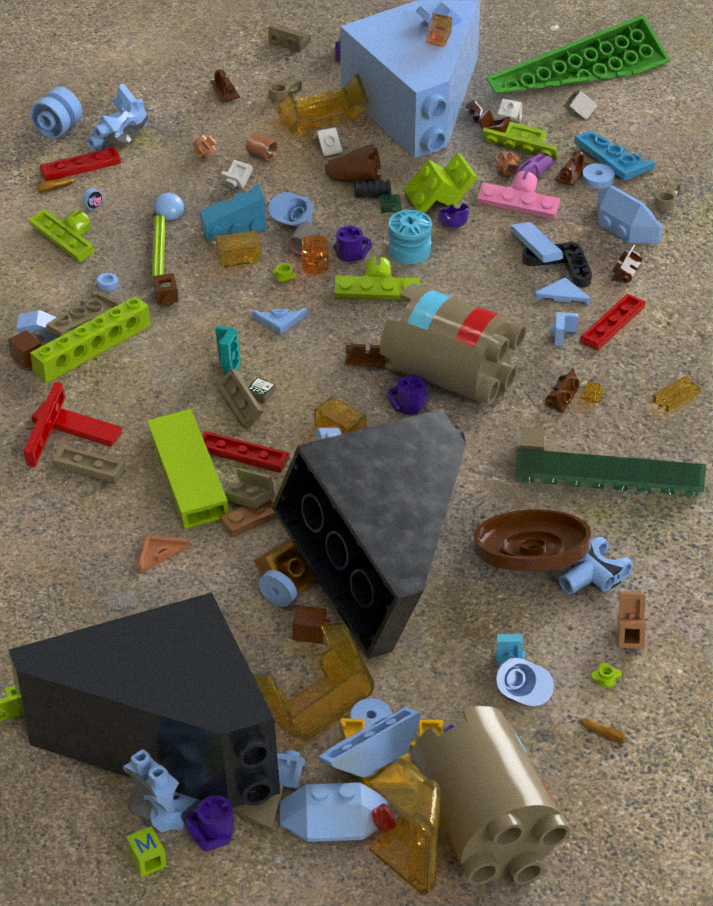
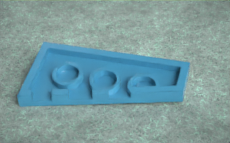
[574,131,655,181]

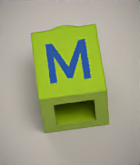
[126,826,167,877]

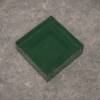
[379,194,401,213]

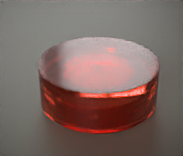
[372,803,396,833]

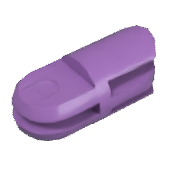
[516,153,553,179]

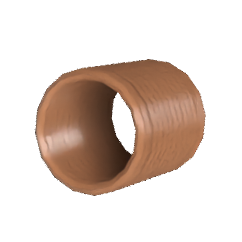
[246,133,278,161]

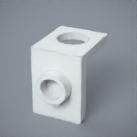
[313,127,342,157]

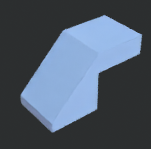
[415,1,462,29]
[16,310,56,343]

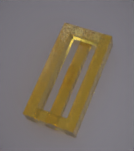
[653,376,701,413]

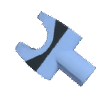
[558,537,634,595]

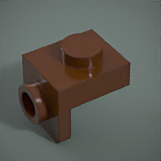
[478,110,512,133]

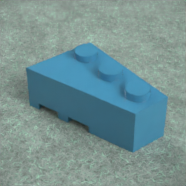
[200,184,266,241]

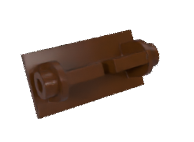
[210,69,240,102]
[555,151,589,186]
[611,244,643,283]
[345,343,390,367]
[545,368,580,413]

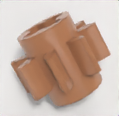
[193,134,216,159]
[495,151,520,176]

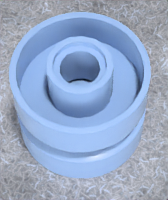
[30,87,82,139]

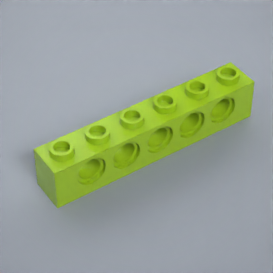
[30,296,151,383]

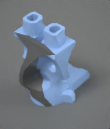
[86,84,148,151]
[123,749,202,833]

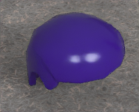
[438,203,469,228]

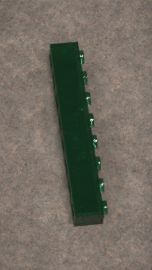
[515,448,706,497]

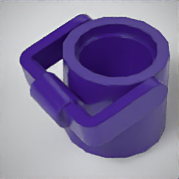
[333,226,372,262]
[387,376,429,415]
[185,795,234,851]

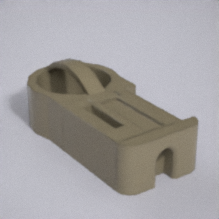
[268,76,302,101]
[654,181,681,210]

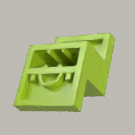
[404,153,478,213]

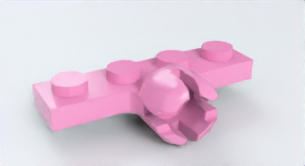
[477,171,560,219]

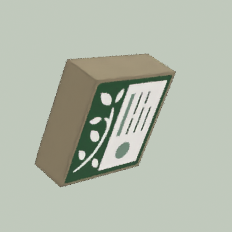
[248,377,276,403]

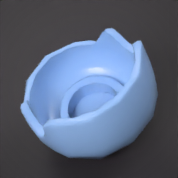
[153,192,184,221]

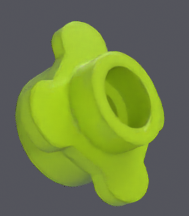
[272,263,297,282]
[591,662,622,688]

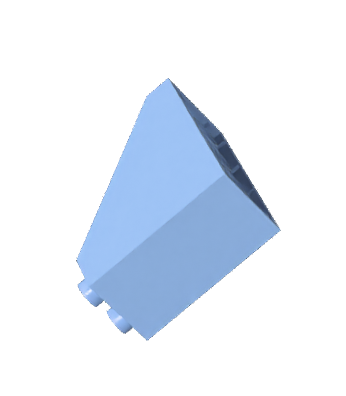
[340,0,480,158]

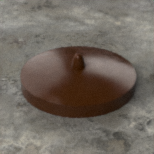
[474,509,591,571]

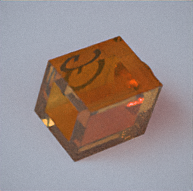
[426,13,452,47]

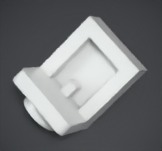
[498,99,522,122]
[221,160,253,189]

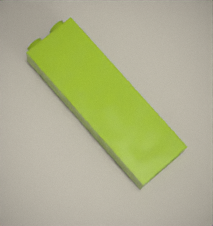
[147,409,229,529]

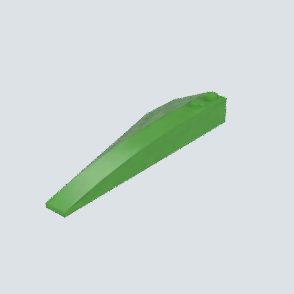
[486,14,670,94]

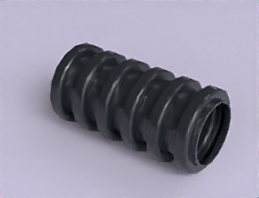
[354,179,391,198]

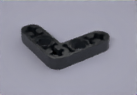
[522,242,592,288]

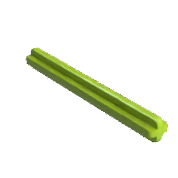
[152,215,165,285]

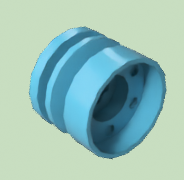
[388,210,432,264]

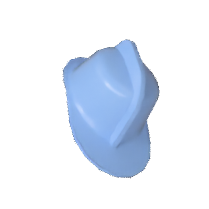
[269,192,313,228]
[496,657,554,706]

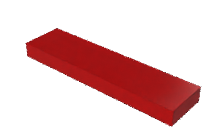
[39,147,121,181]
[580,293,645,351]
[23,382,66,467]
[31,403,123,447]
[202,431,289,473]

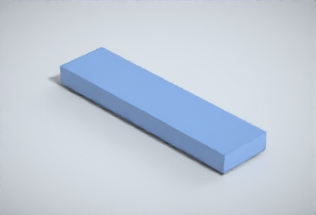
[511,222,563,262]

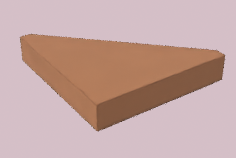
[137,535,190,573]

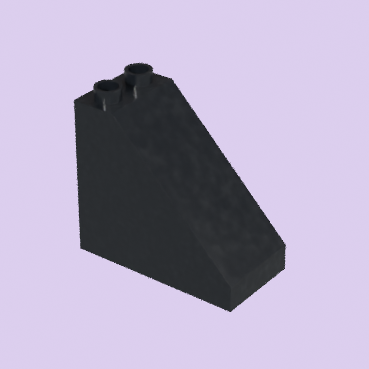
[272,409,466,659]
[9,592,280,808]

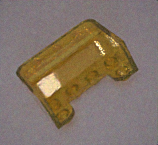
[276,74,369,134]
[369,757,441,895]

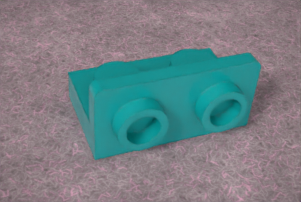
[215,326,241,376]

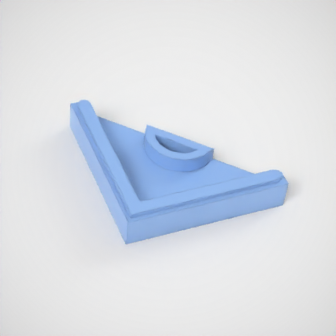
[535,278,591,305]
[252,308,308,334]

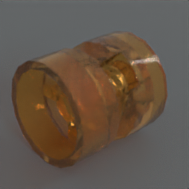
[301,235,329,275]

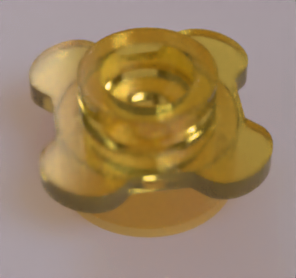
[580,382,605,403]

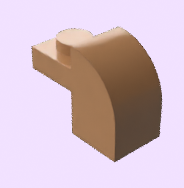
[617,592,646,649]

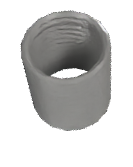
[288,222,319,255]

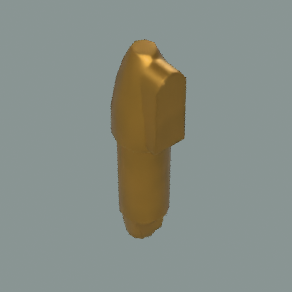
[36,178,74,193]
[580,718,626,744]

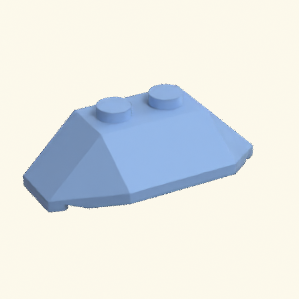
[597,185,663,243]
[319,707,421,778]
[280,783,389,842]

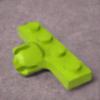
[29,208,95,263]
[334,256,420,300]

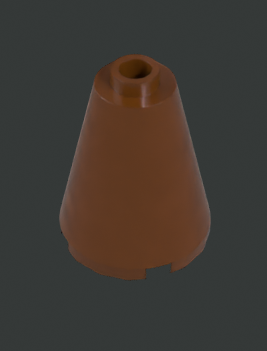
[325,144,381,182]

